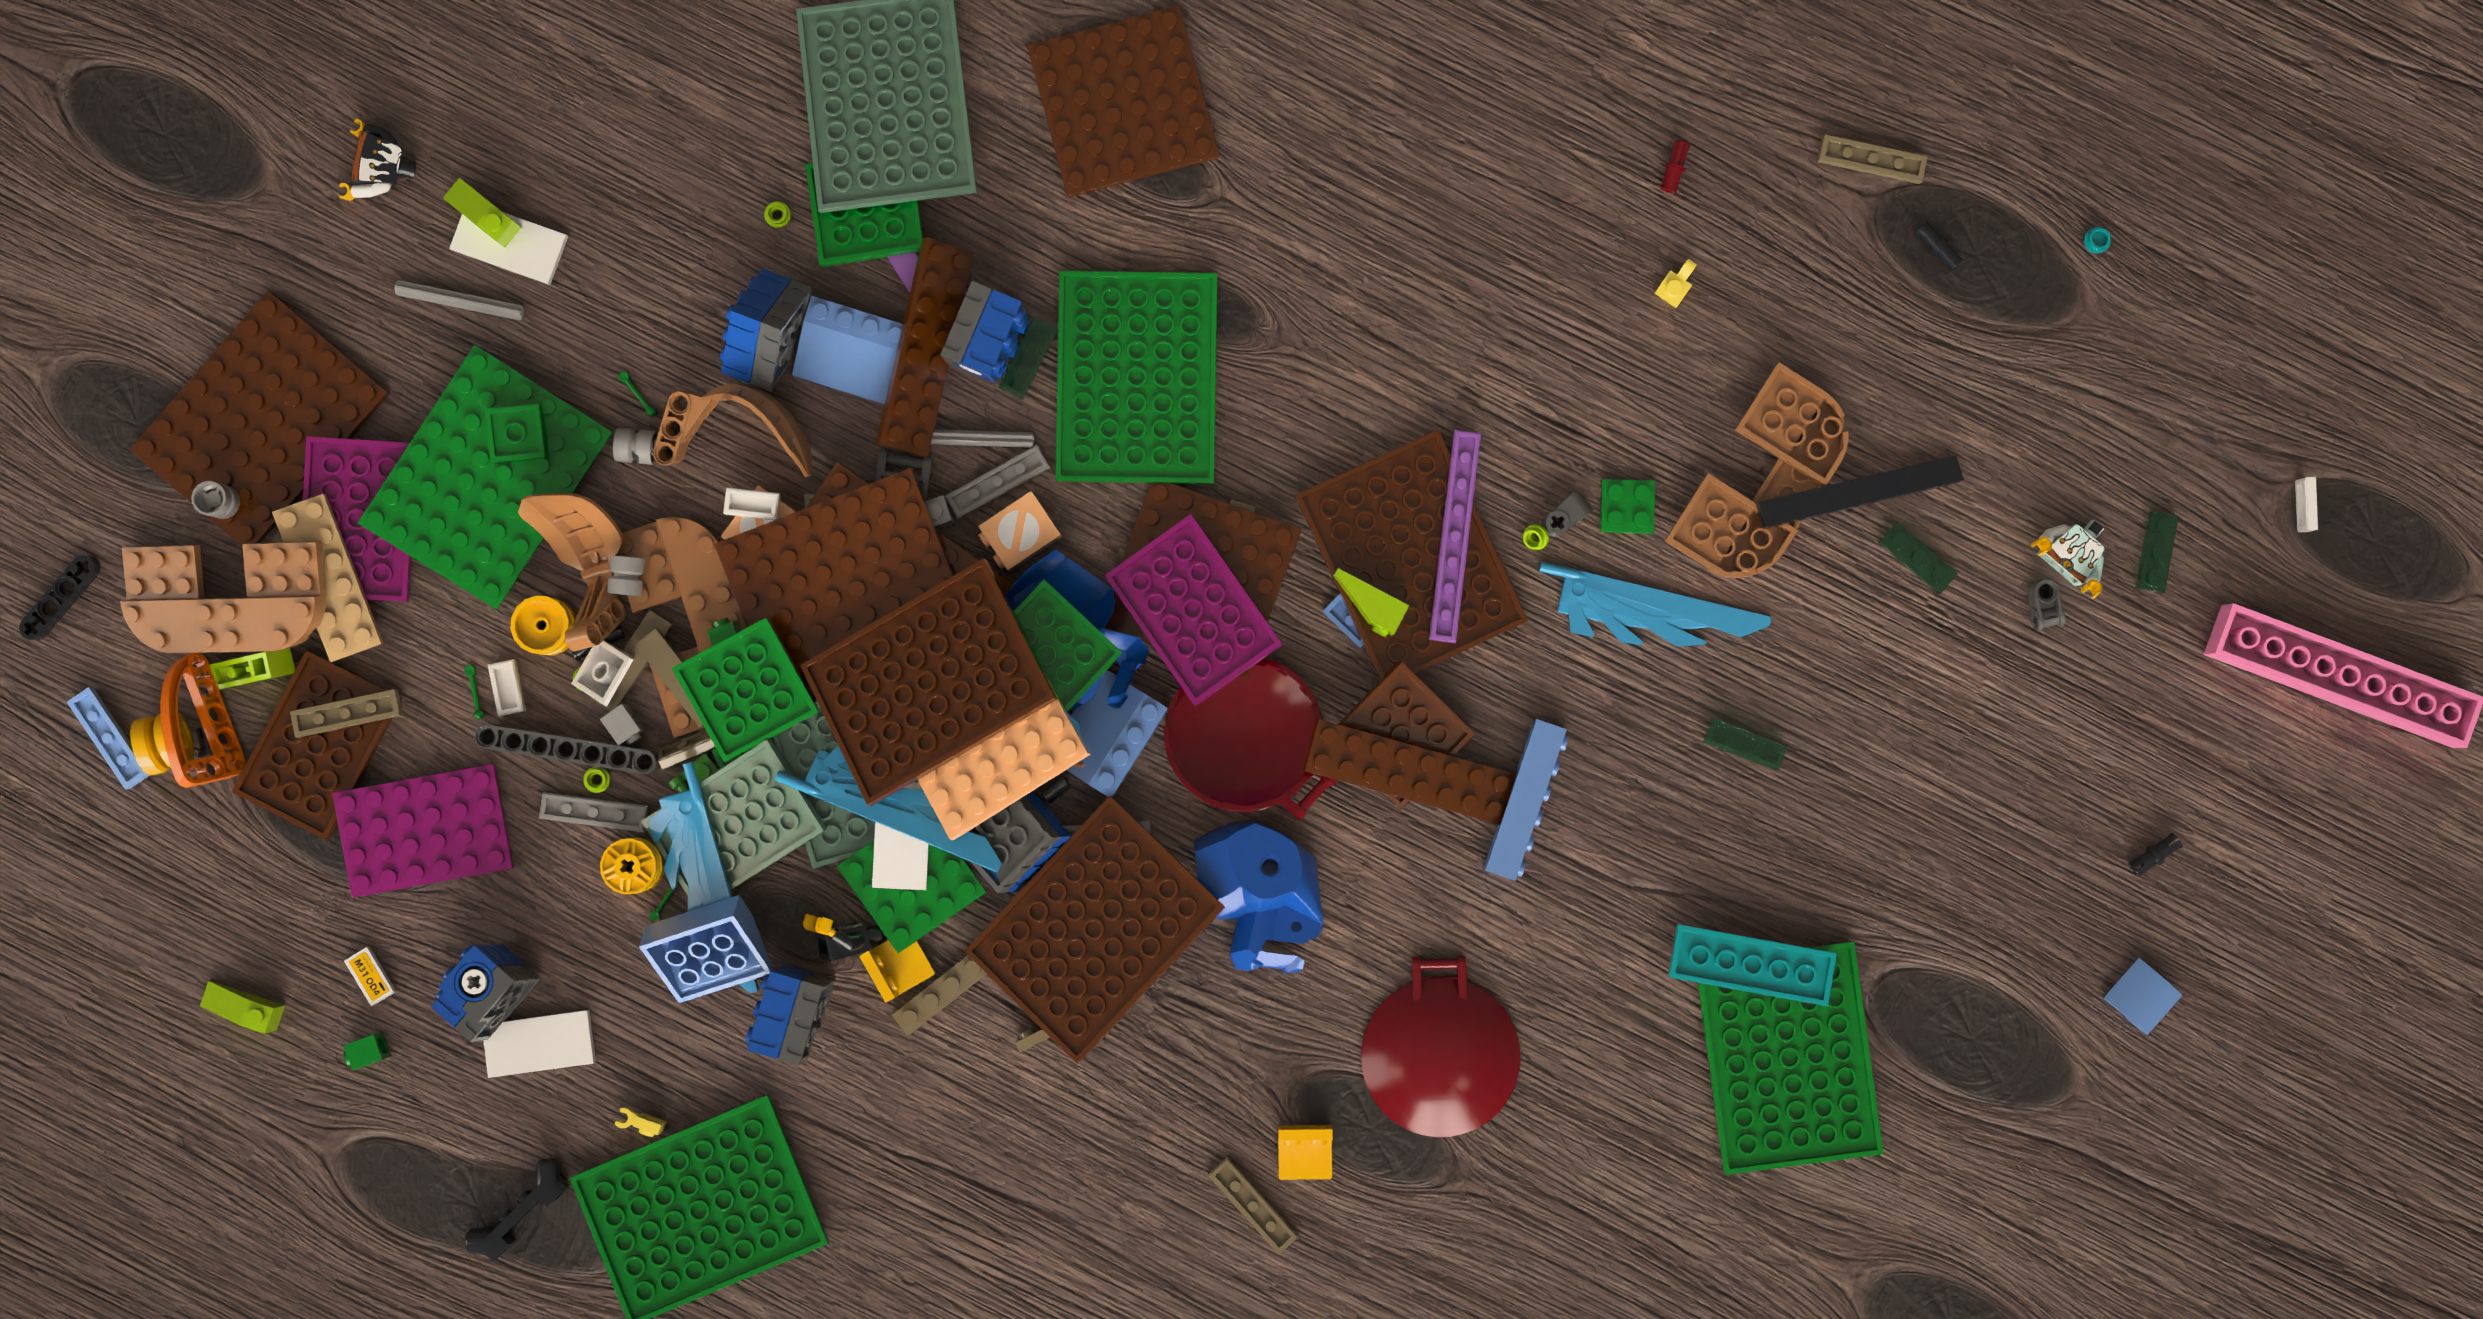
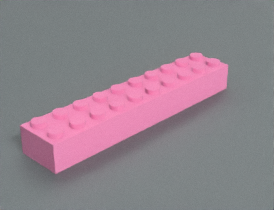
[2204,603,2483,748]

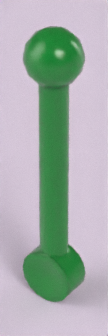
[618,372,656,417]
[464,665,484,720]
[649,881,679,921]

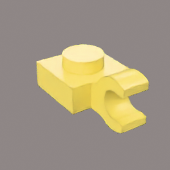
[1654,259,1697,308]
[615,1106,667,1137]

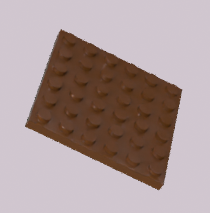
[1027,5,1219,198]
[1105,483,1302,679]

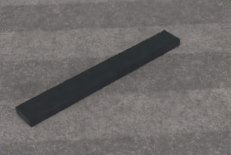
[1756,455,1964,529]

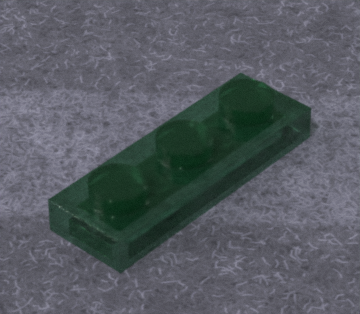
[999,317,1058,400]
[2135,511,2179,594]
[1878,522,1958,594]
[1702,718,1788,772]

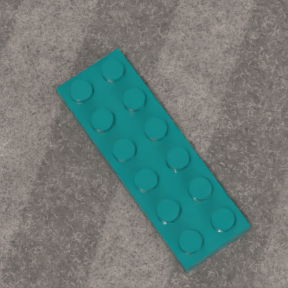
[1668,924,1837,1006]

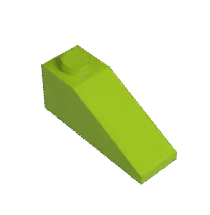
[443,178,522,247]
[1333,568,1409,637]
[210,648,295,690]
[200,980,285,1034]

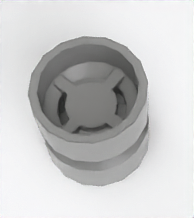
[613,428,658,465]
[191,481,240,519]
[607,556,646,596]

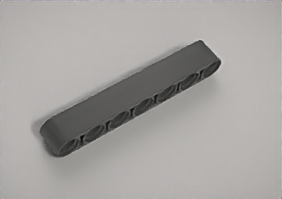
[474,725,661,774]

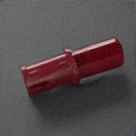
[1660,140,1690,194]

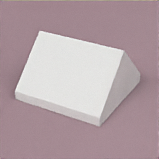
[571,640,635,706]

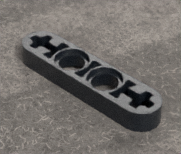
[19,555,100,640]

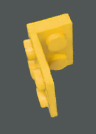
[859,940,935,1003]
[1278,1125,1333,1180]

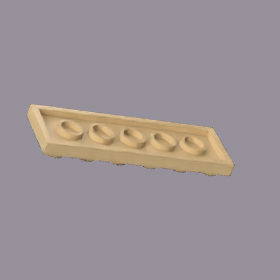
[272,494,384,662]

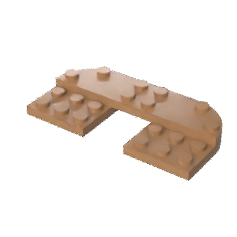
[1664,362,1849,578]
[617,517,747,738]
[120,541,326,653]

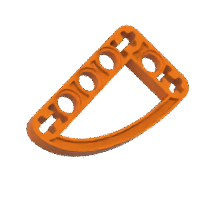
[160,653,246,788]

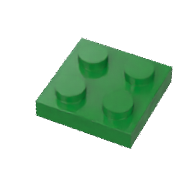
[484,404,546,463]
[1600,479,1655,534]

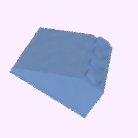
[792,296,903,405]
[1067,670,1168,797]
[639,895,773,1003]

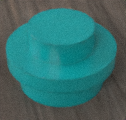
[2084,227,2111,254]

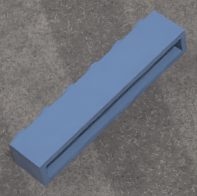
[1483,719,1569,881]

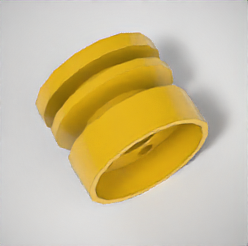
[600,837,666,895]

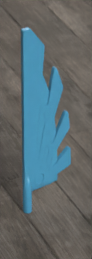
[1539,561,1771,646]
[775,745,1002,872]
[648,761,759,993]

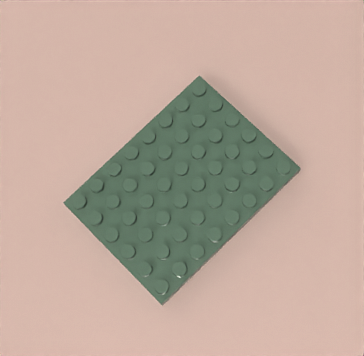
[796,0,977,213]

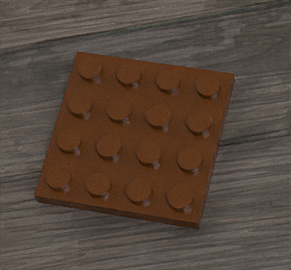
[1338,660,1475,809]

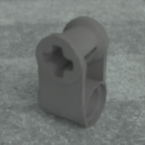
[1542,490,1593,537]
[2027,580,2065,632]

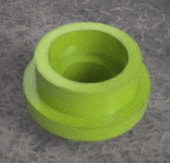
[764,201,791,228]
[1523,524,1549,550]
[583,766,611,793]

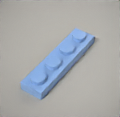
[67,687,150,789]

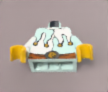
[2030,520,2105,599]

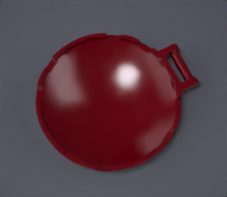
[1164,659,1337,820]
[1361,955,1520,1137]

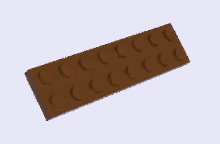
[876,237,974,457]
[1302,718,1515,825]

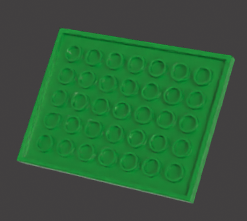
[1055,271,1217,484]
[358,345,613,609]
[1697,941,1884,1175]
[569,1094,829,1319]

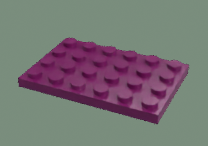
[303,436,411,602]
[1104,514,1283,706]
[332,764,514,898]

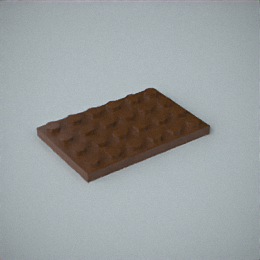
[232,650,403,840]

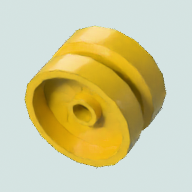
[510,596,576,655]
[130,712,194,775]

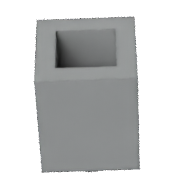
[926,495,955,530]
[600,704,646,746]

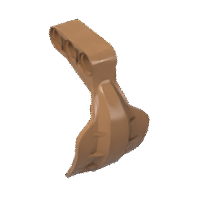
[653,384,812,477]
[518,493,625,652]

